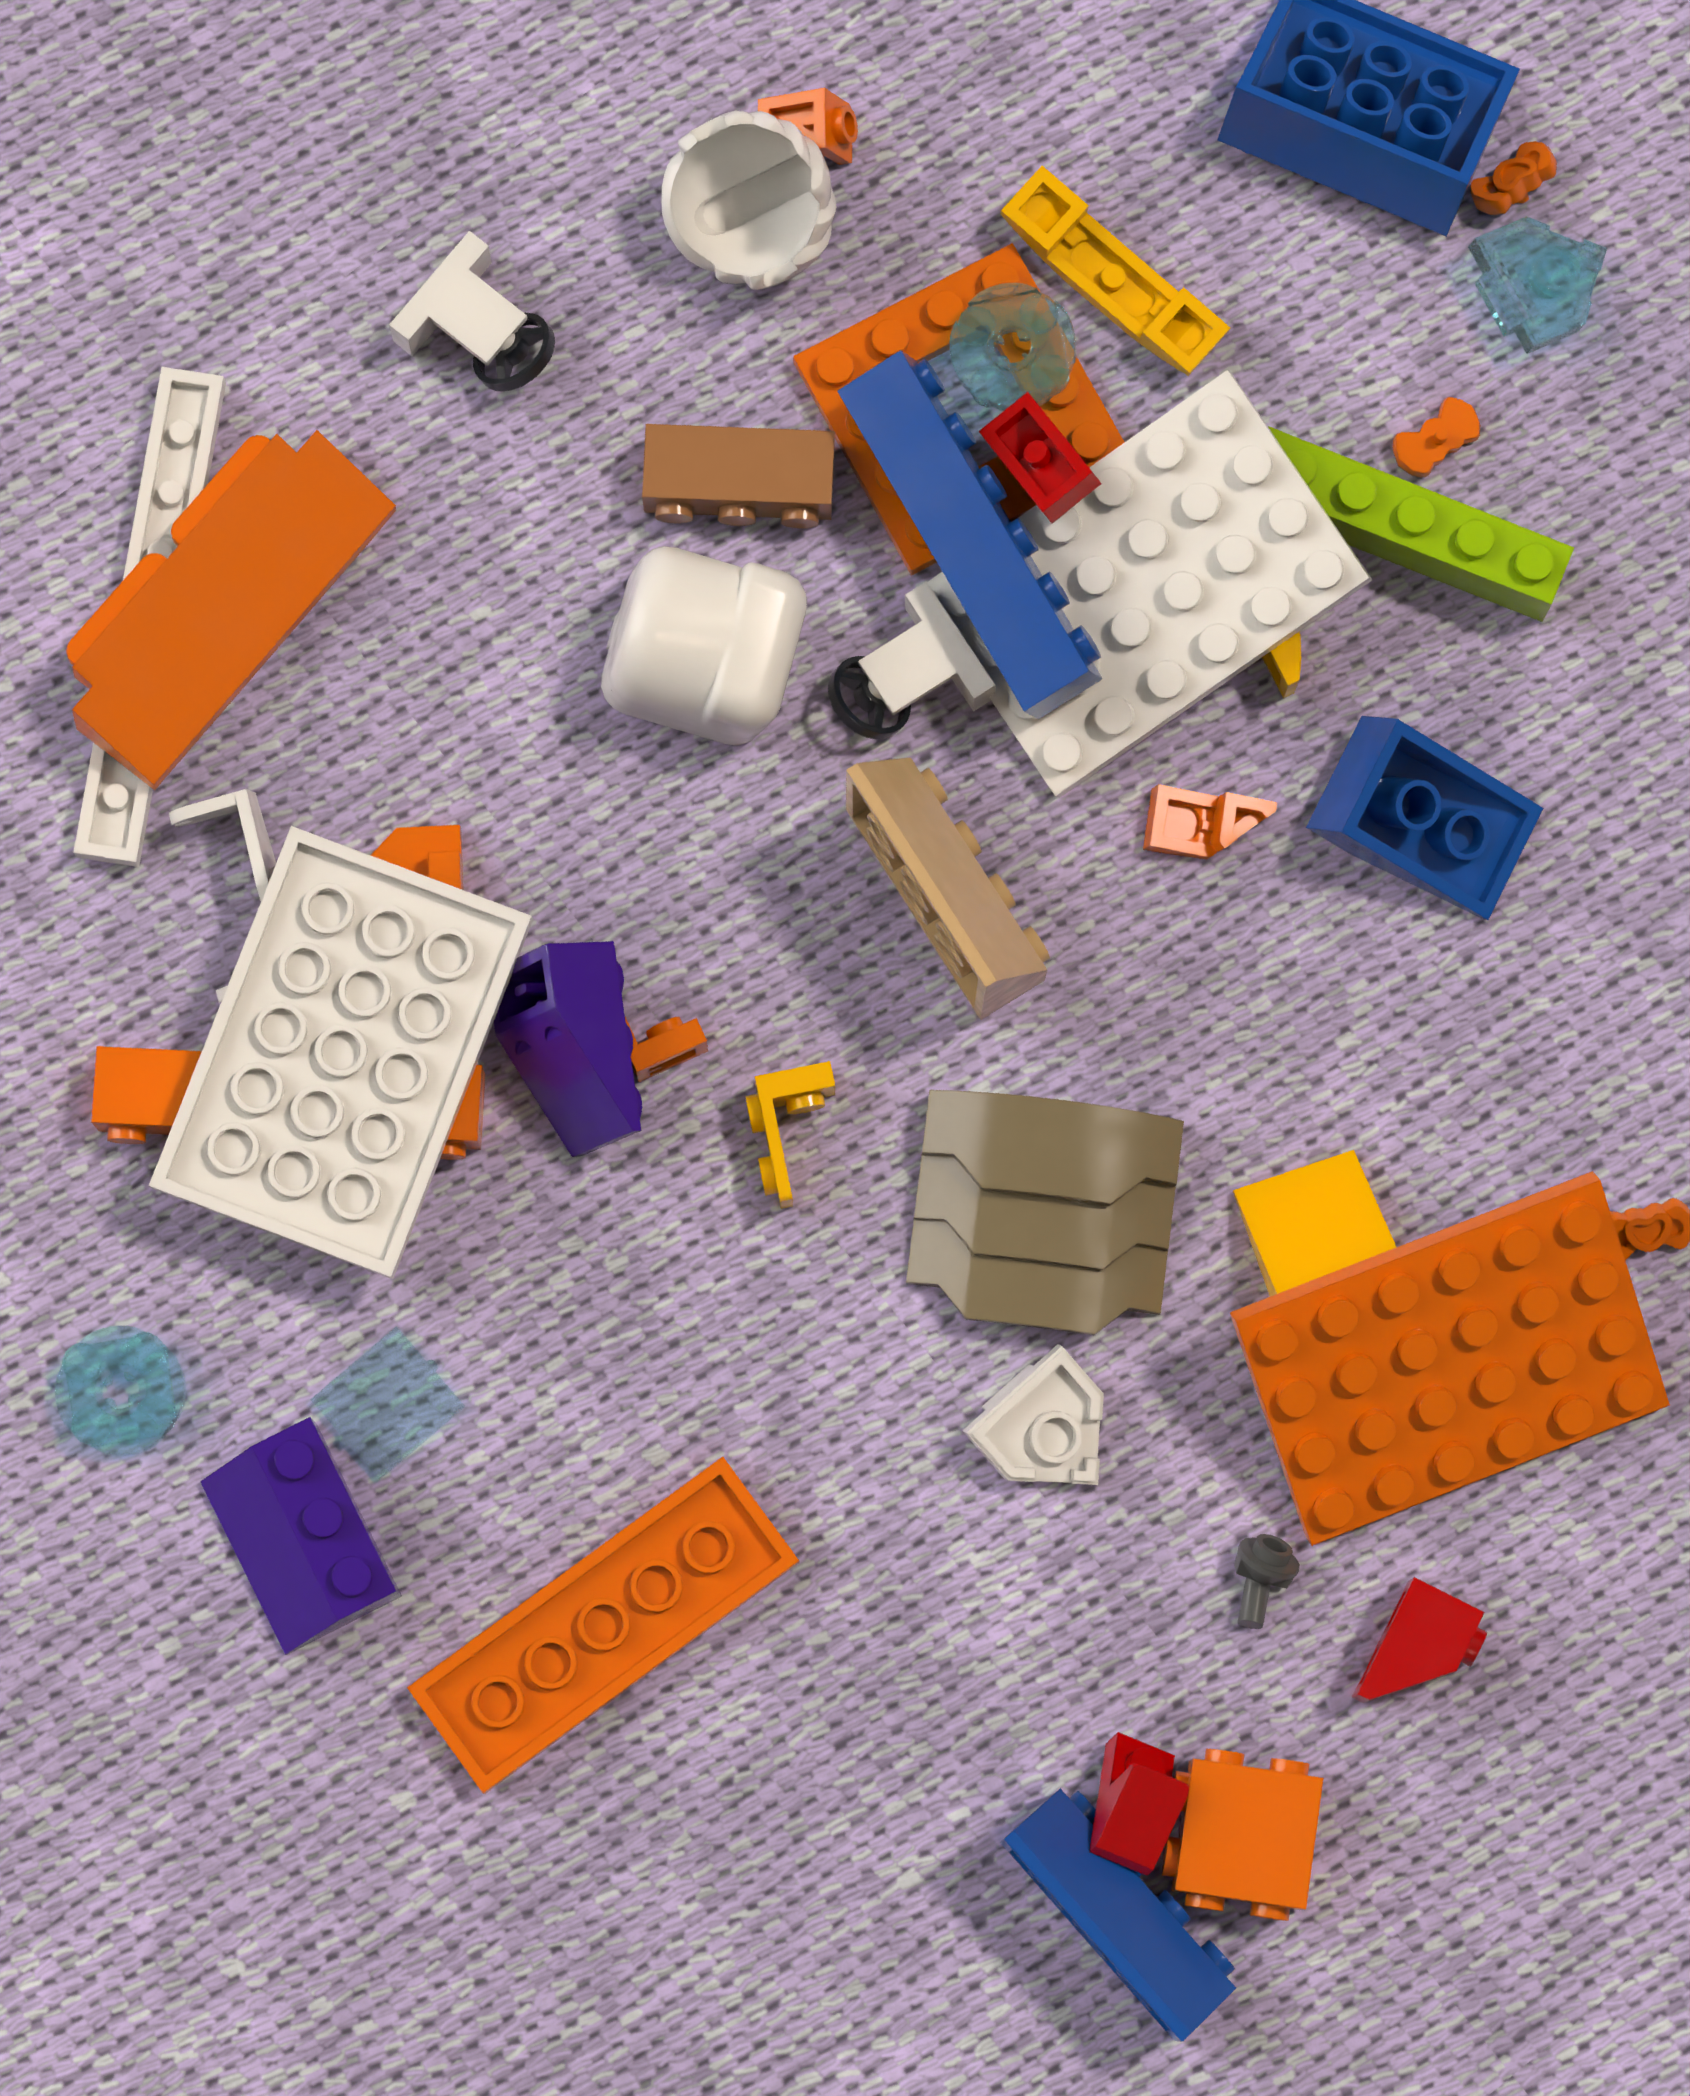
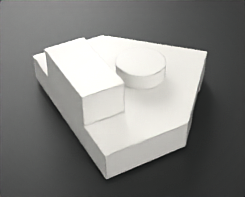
[963,1344,1104,1485]

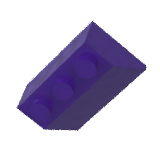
[200,1417,402,1655]

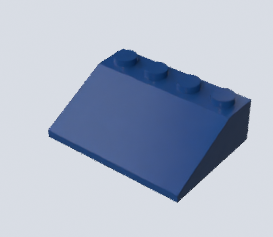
[1217,0,1520,237]

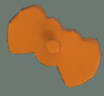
[1470,141,1557,215]
[1393,397,1481,478]
[1610,1197,1690,1261]

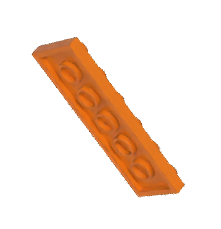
[407,1457,800,1794]

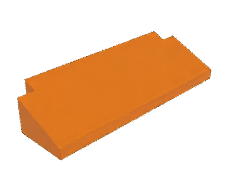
[66,430,396,790]

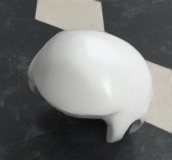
[661,111,837,290]

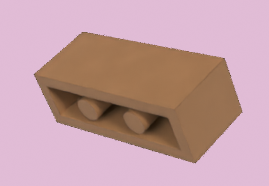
[642,424,835,529]

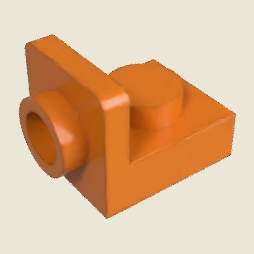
[758,87,858,165]
[625,1017,708,1082]

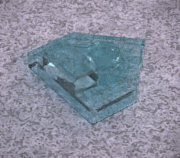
[1468,216,1607,354]

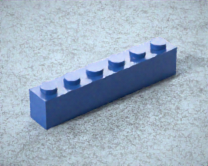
[837,350,1103,719]

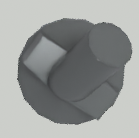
[1234,1534,1300,1629]

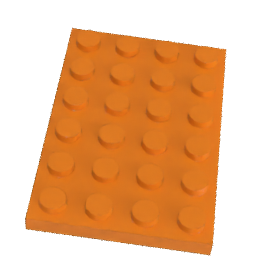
[1230,1171,1670,1546]

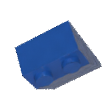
[1306,716,1544,920]

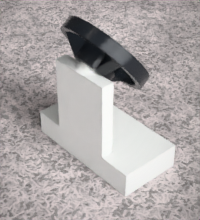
[389,231,555,392]
[828,581,995,740]

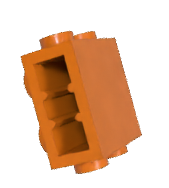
[1162,1748,1324,1921]

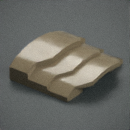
[906,1090,1184,1336]

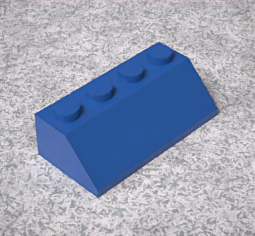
[1000,1788,1236,2042]

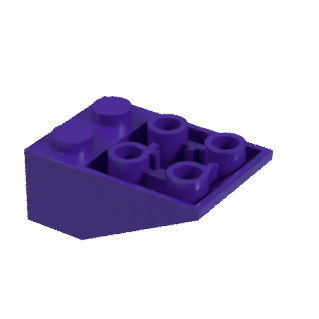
[493,941,642,1157]

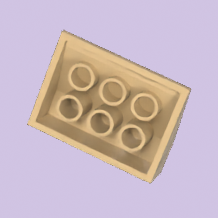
[846,757,1050,1020]

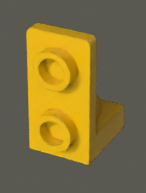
[745,1061,835,1209]

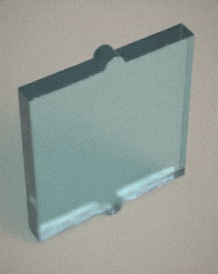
[310,1326,465,1480]

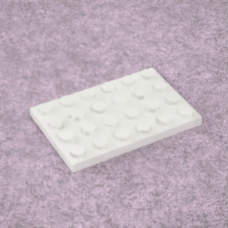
[927,370,1372,798]
[149,826,533,1279]

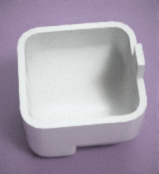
[601,546,807,745]

